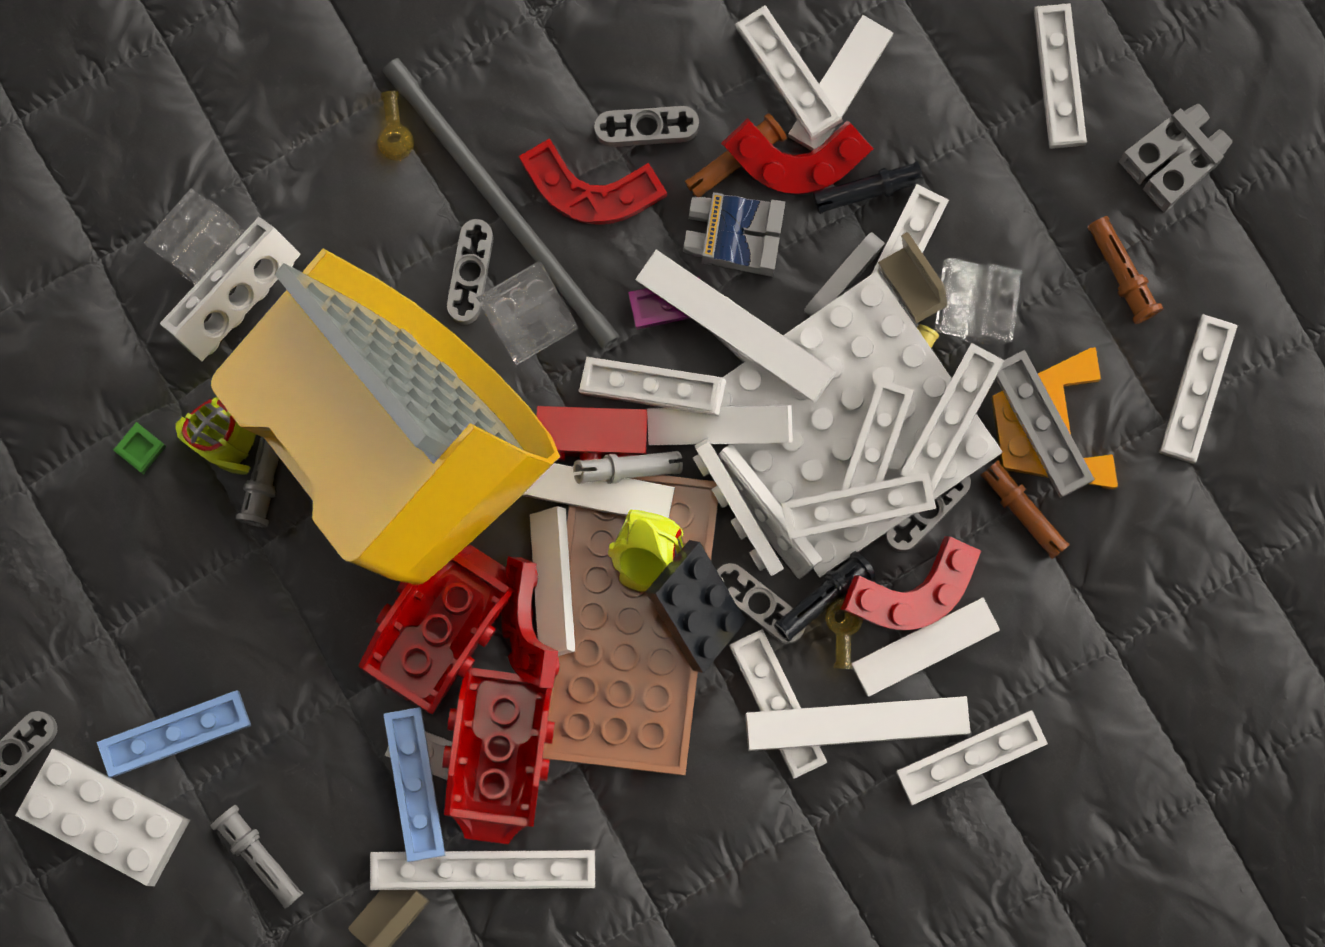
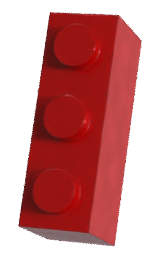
[537,406,648,462]

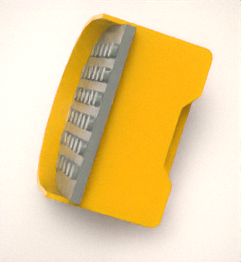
[211,248,560,585]

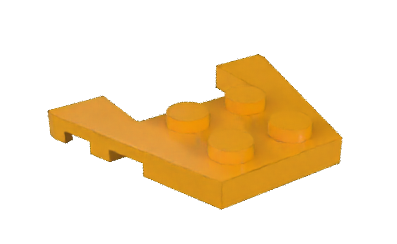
[991,347,1118,489]

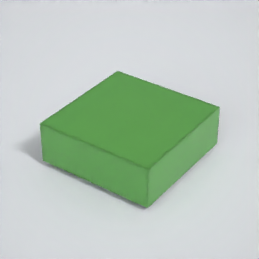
[113,422,166,474]

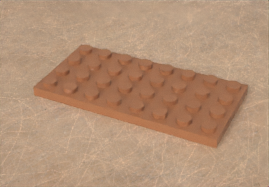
[543,475,718,776]

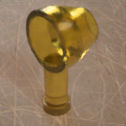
[377,91,414,160]
[825,599,863,669]

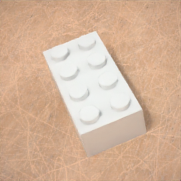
[15,749,190,886]

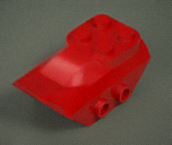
[358,545,515,714]
[442,668,555,844]

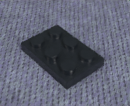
[646,540,746,673]

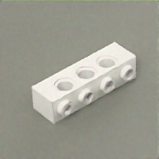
[160,217,301,361]

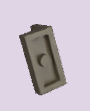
[878,232,948,323]
[348,890,430,947]

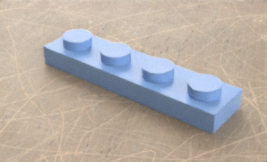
[97,690,251,778]
[384,707,446,862]

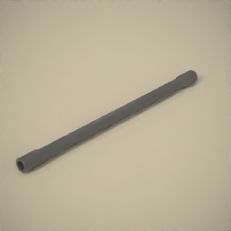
[382,58,620,350]

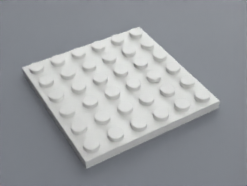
[721,271,1003,578]

